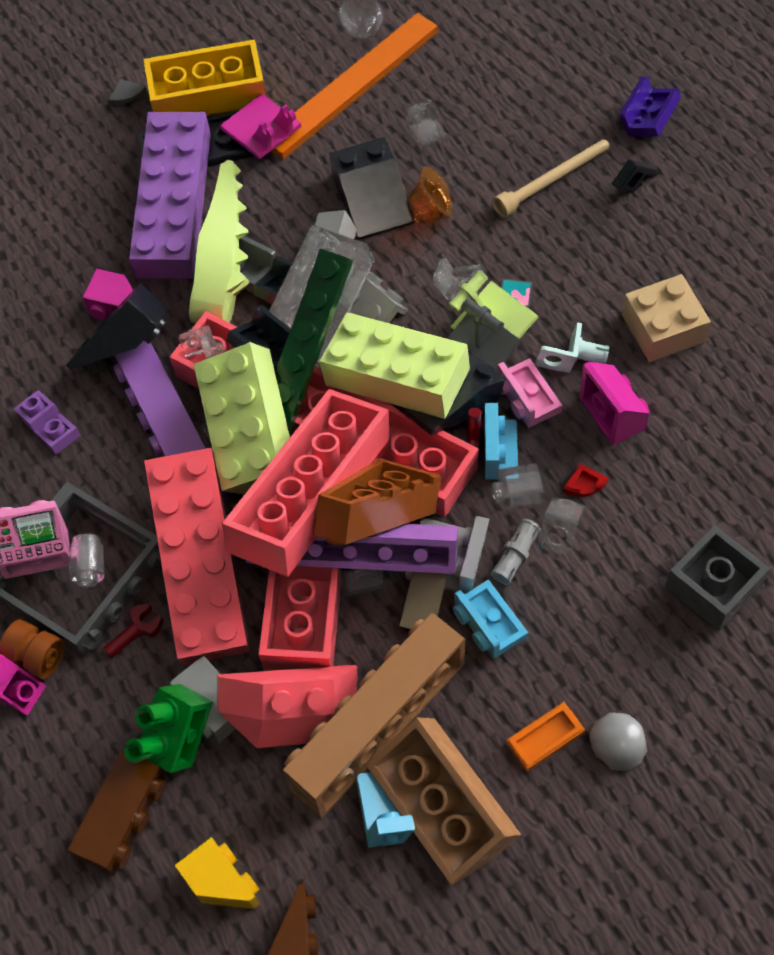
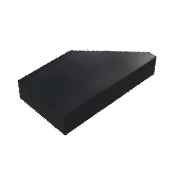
[611,159,660,192]

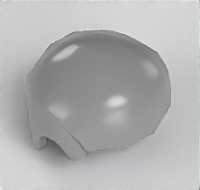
[590,713,647,771]

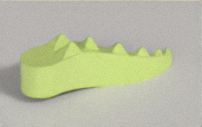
[189,160,249,324]

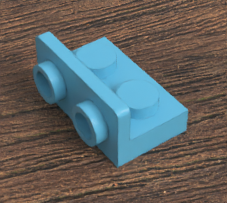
[484,403,518,479]

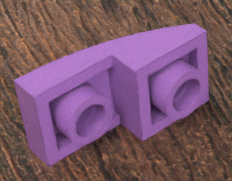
[14,390,81,455]

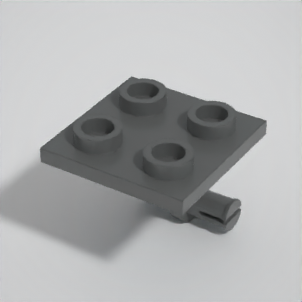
[447,298,522,372]

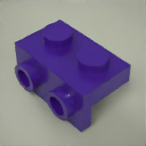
[620,76,681,137]

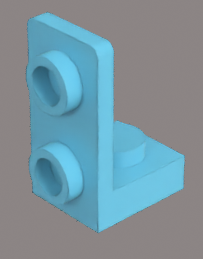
[356,772,415,848]

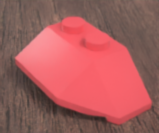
[217,665,358,748]

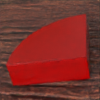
[563,463,609,497]

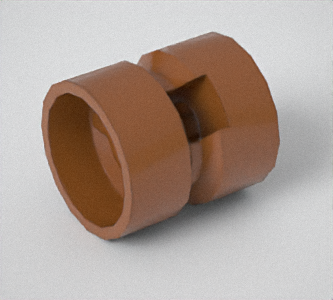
[0,619,65,680]

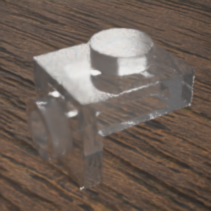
[434,258,485,300]
[178,325,225,359]

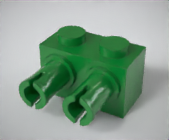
[124,684,213,773]

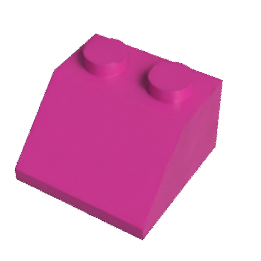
[579,361,650,446]

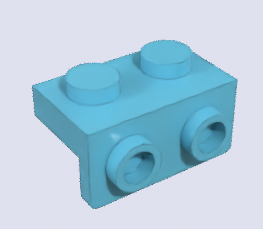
[453,580,528,660]

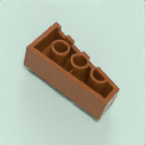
[313,458,441,545]

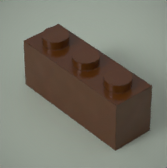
[68,750,166,876]

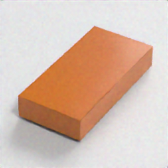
[506,702,585,772]

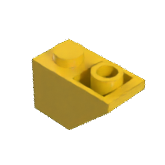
[175,837,259,909]

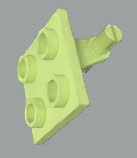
[449,270,538,339]

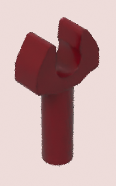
[466,408,482,453]
[103,603,163,658]

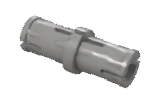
[491,518,541,585]

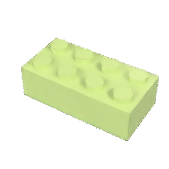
[320,312,470,419]
[194,342,290,494]

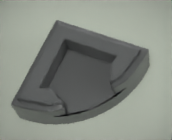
[109,79,147,107]

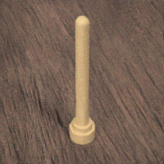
[493,140,609,218]

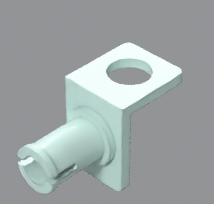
[535,322,609,373]

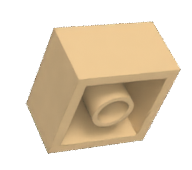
[622,274,711,362]

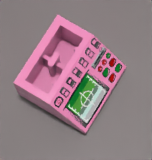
[0,500,73,579]

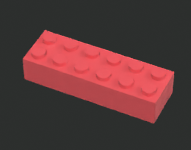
[222,389,389,577]
[144,448,251,666]

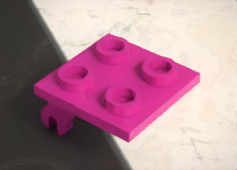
[220,94,301,159]

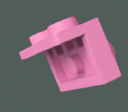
[497,358,563,428]

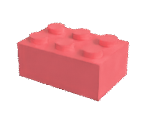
[259,566,342,671]

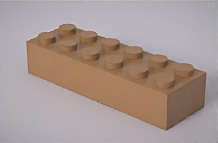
[283,612,465,819]

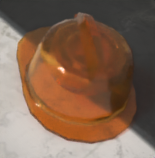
[408,167,453,223]

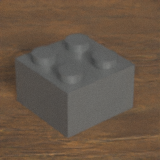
[665,525,770,631]

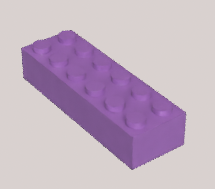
[129,112,211,279]

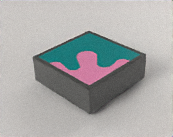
[501,279,533,308]

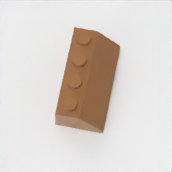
[366,717,521,885]

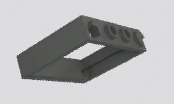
[0,482,162,657]

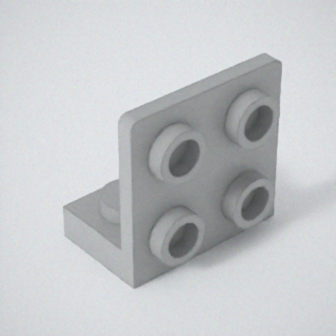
[405,516,489,594]

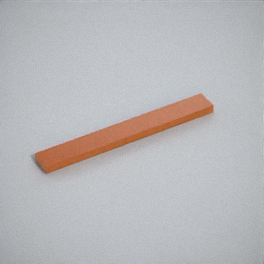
[271,13,438,160]

